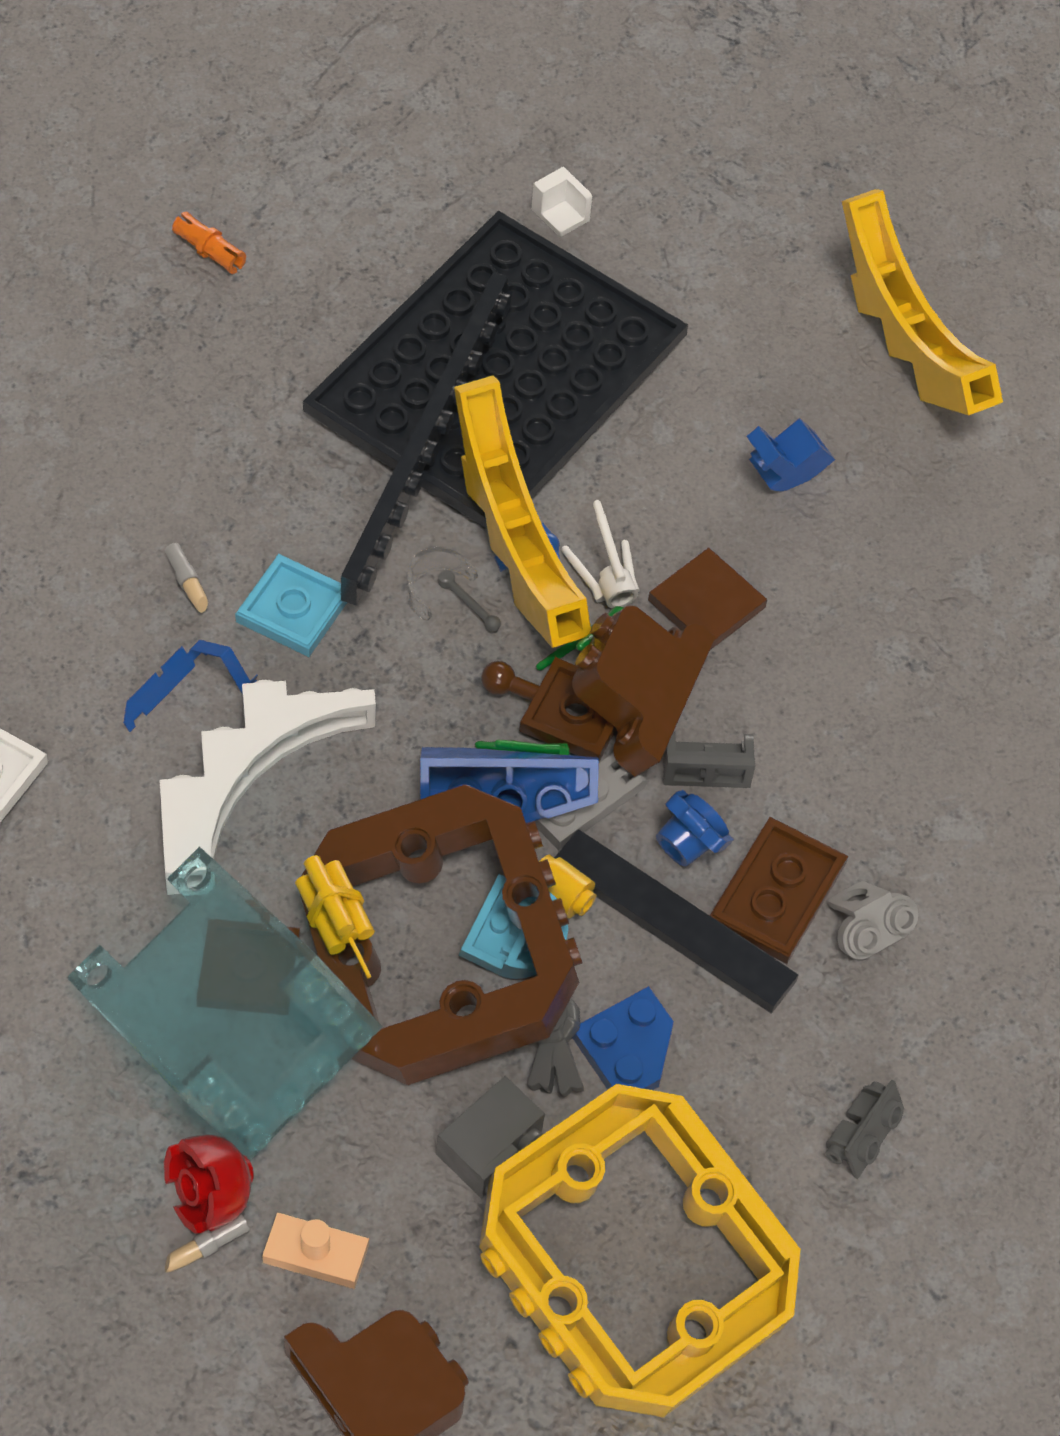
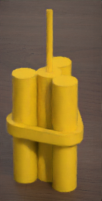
[295,855,375,978]

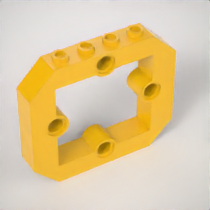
[479,1084,801,1417]

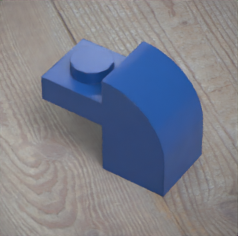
[746,418,835,491]

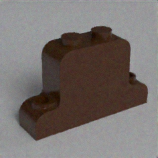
[572,606,716,777]
[284,1310,469,1436]

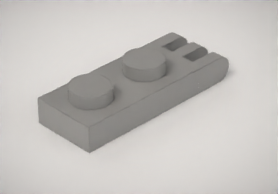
[535,753,648,851]

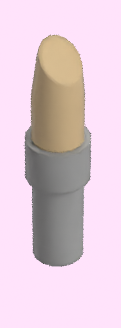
[165,543,208,613]
[165,1214,250,1273]

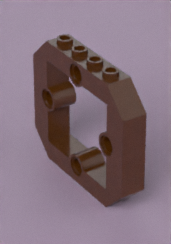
[300,784,583,1085]

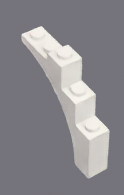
[160,680,376,895]

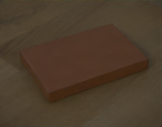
[710,817,848,964]

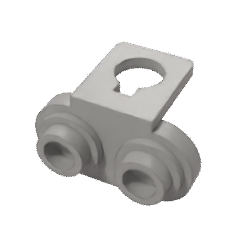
[827,881,918,959]

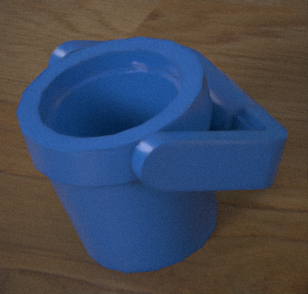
[656,790,734,867]

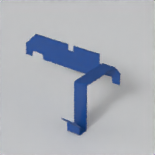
[123,640,258,732]

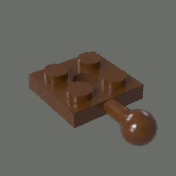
[481,657,616,762]

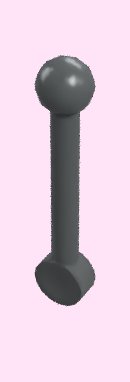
[438,570,501,632]

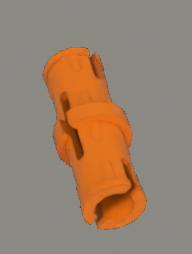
[172,211,246,274]

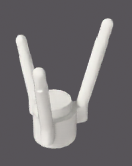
[561,500,640,608]

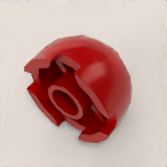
[164,1135,254,1234]

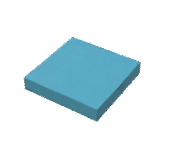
[235,554,347,657]

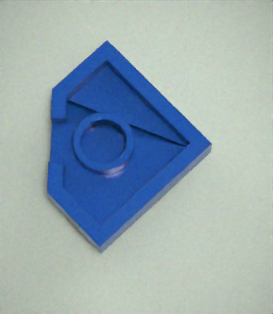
[572,986,674,1090]

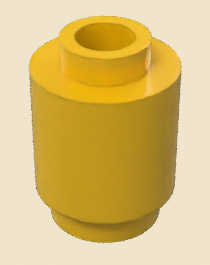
[539,854,597,918]

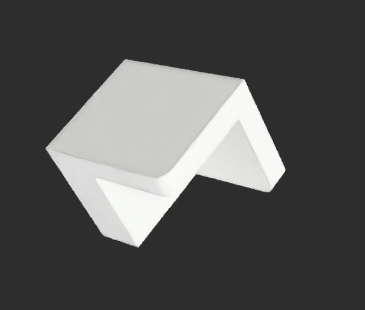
[531,167,592,237]

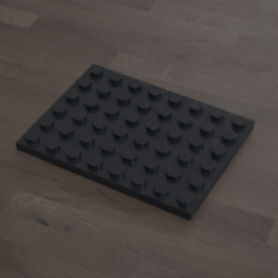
[303,210,688,529]

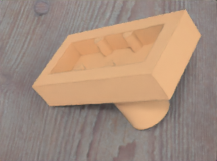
[262,1212,369,1289]

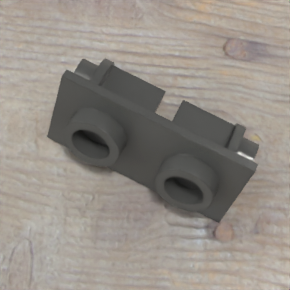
[825,1080,904,1179]

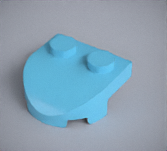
[459,874,568,979]

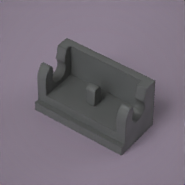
[663,731,755,788]

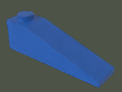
[420,747,599,823]

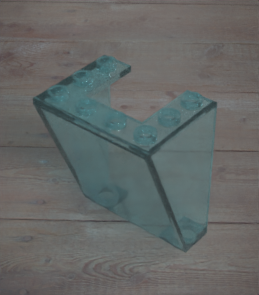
[66,846,383,1160]

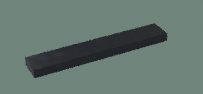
[554,829,799,1014]

